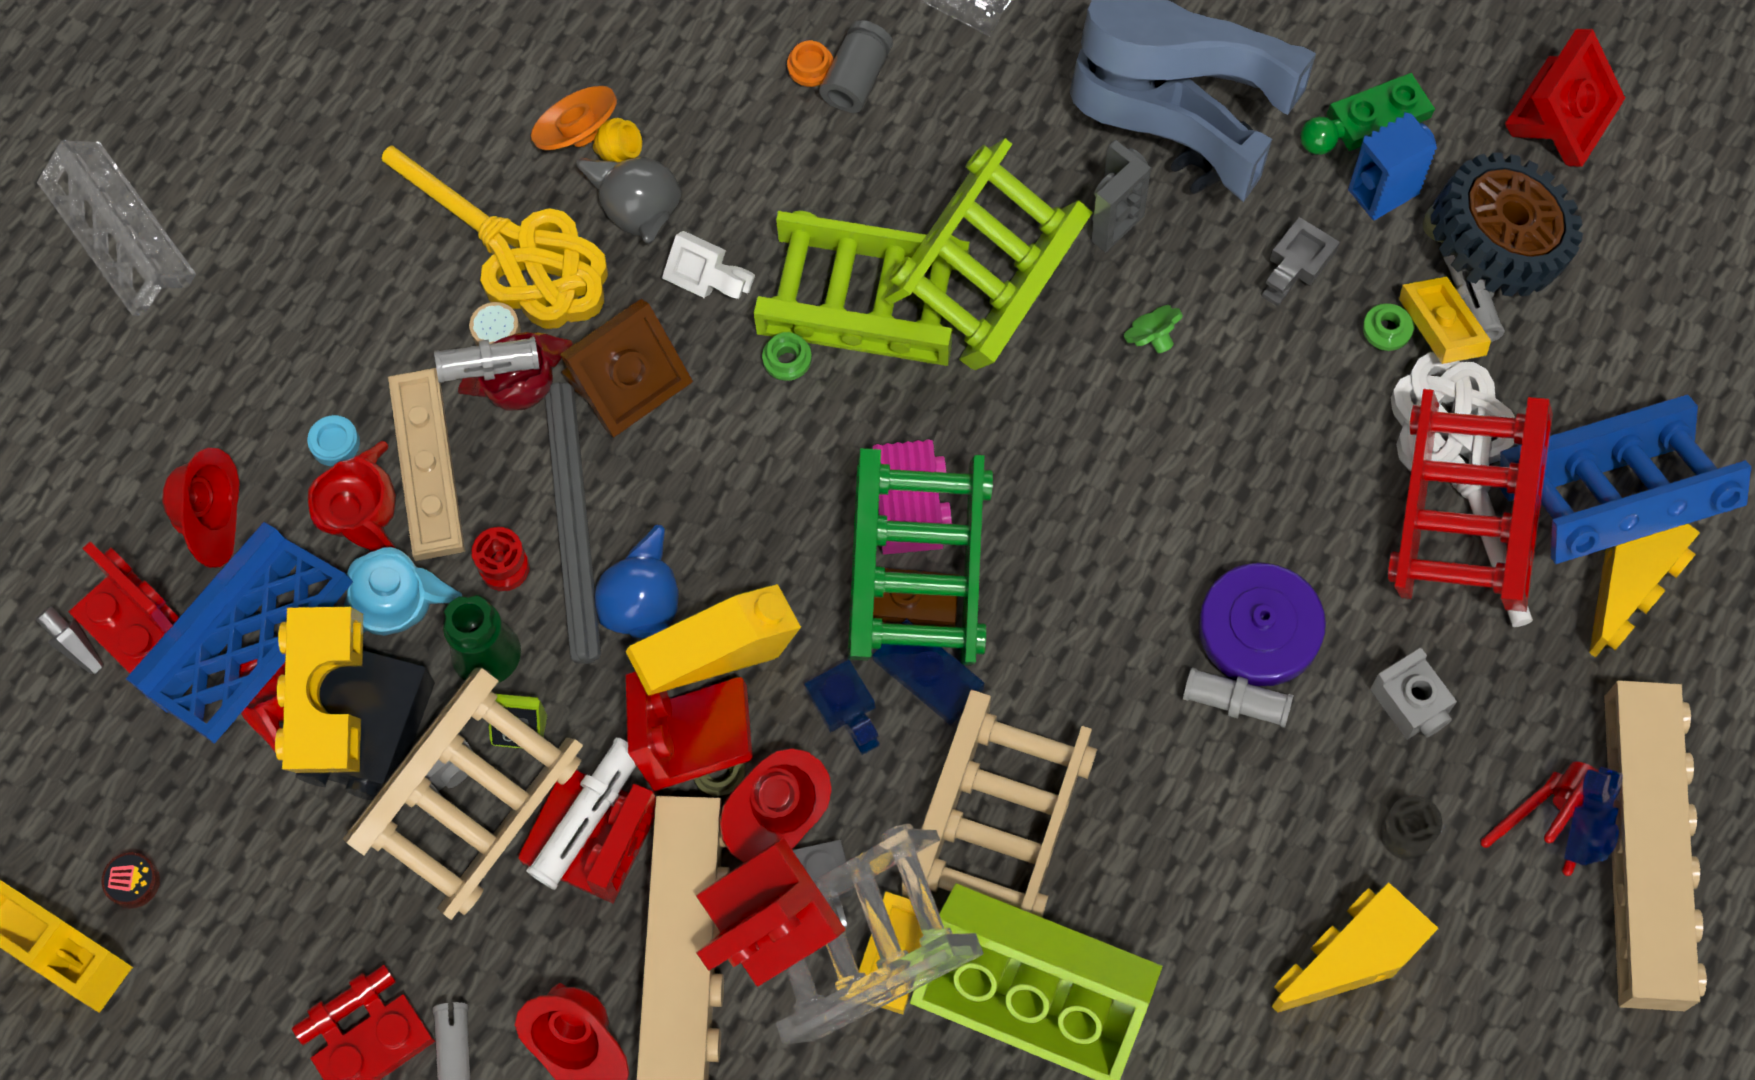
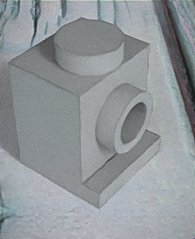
[1370,648,1457,740]

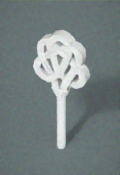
[1391,352,1533,627]

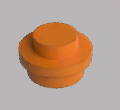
[787,40,834,87]

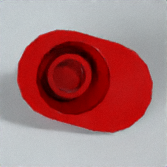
[162,447,239,568]
[720,748,832,863]
[515,983,629,1080]

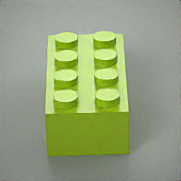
[910,883,1163,1080]

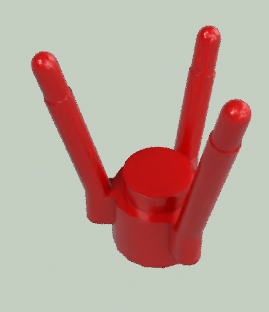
[1480,761,1608,876]

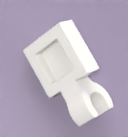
[662,231,755,299]

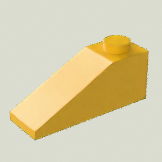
[625,584,801,696]

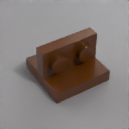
[560,299,693,438]

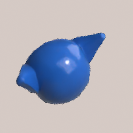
[594,525,679,639]

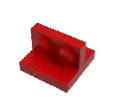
[1505,29,1626,167]
[696,838,846,987]

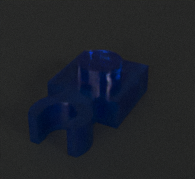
[1564,767,1623,866]

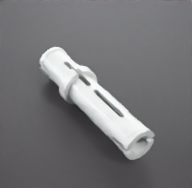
[526,737,637,890]

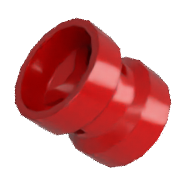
[472,527,530,591]

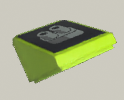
[489,694,547,748]

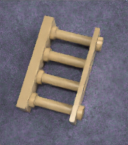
[343,668,583,920]
[902,690,1097,917]

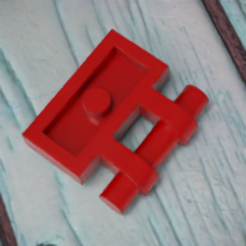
[291,964,435,1080]

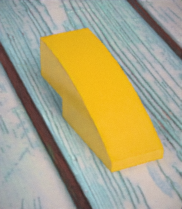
[0,880,133,1013]

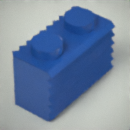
[1348,112,1437,220]

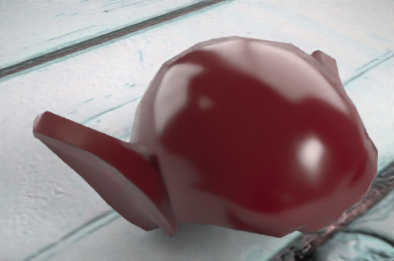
[458,332,573,411]

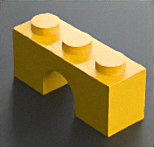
[275,607,364,773]

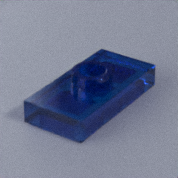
[873,619,985,725]

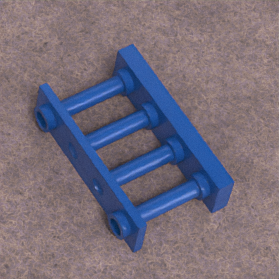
[1500,394,1751,564]

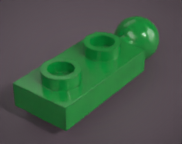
[1300,73,1435,155]

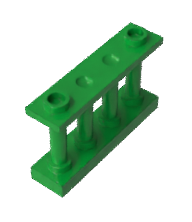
[847,448,993,666]

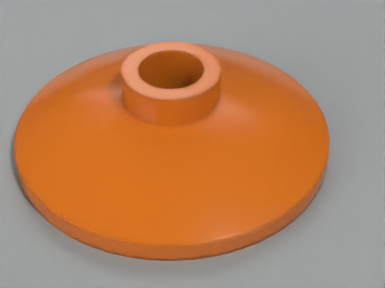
[531,86,617,150]

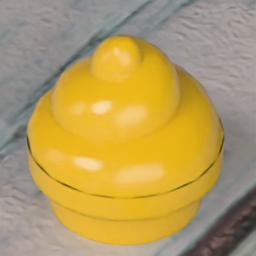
[592,118,642,162]

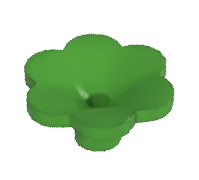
[1124,305,1183,353]

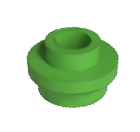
[1363,304,1414,351]
[762,332,812,381]

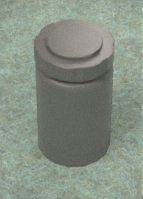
[819,20,893,113]

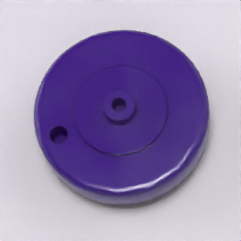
[1199,563,1326,686]

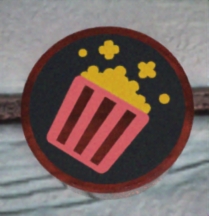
[101,852,160,909]

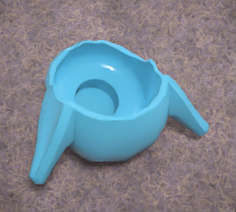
[344,547,462,636]

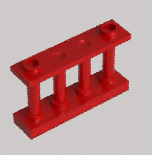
[1388,389,1553,612]

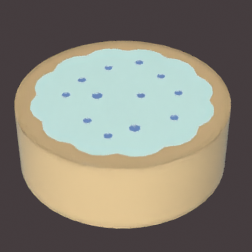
[469,302,521,346]

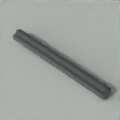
[545,382,601,664]

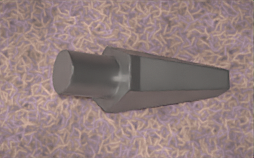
[35,606,103,674]

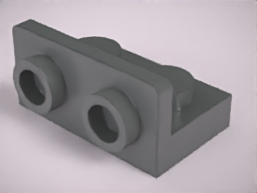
[1092,140,1151,253]

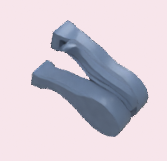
[1070,0,1316,202]

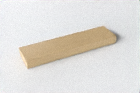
[388,368,465,561]

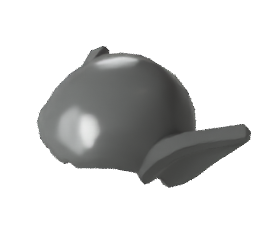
[576,157,682,244]

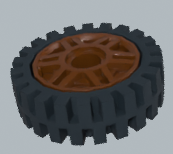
[1431,153,1583,297]

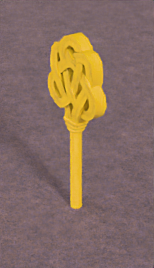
[381,146,608,329]

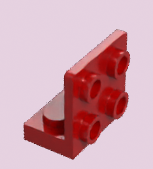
[68,541,179,673]
[626,671,752,791]
[519,771,656,904]

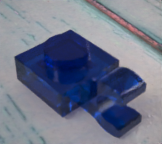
[804,660,880,755]

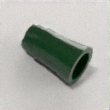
[443,595,521,684]

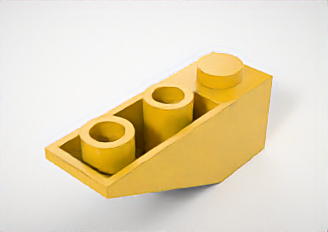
[1589,524,1700,658]
[1272,882,1438,1013]

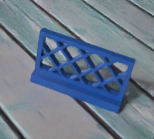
[126,522,353,744]

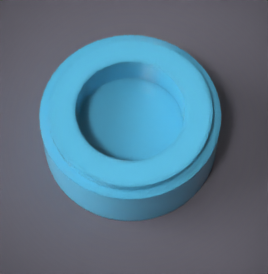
[307,415,360,466]

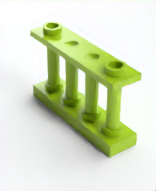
[884,138,1093,370]
[754,211,970,366]

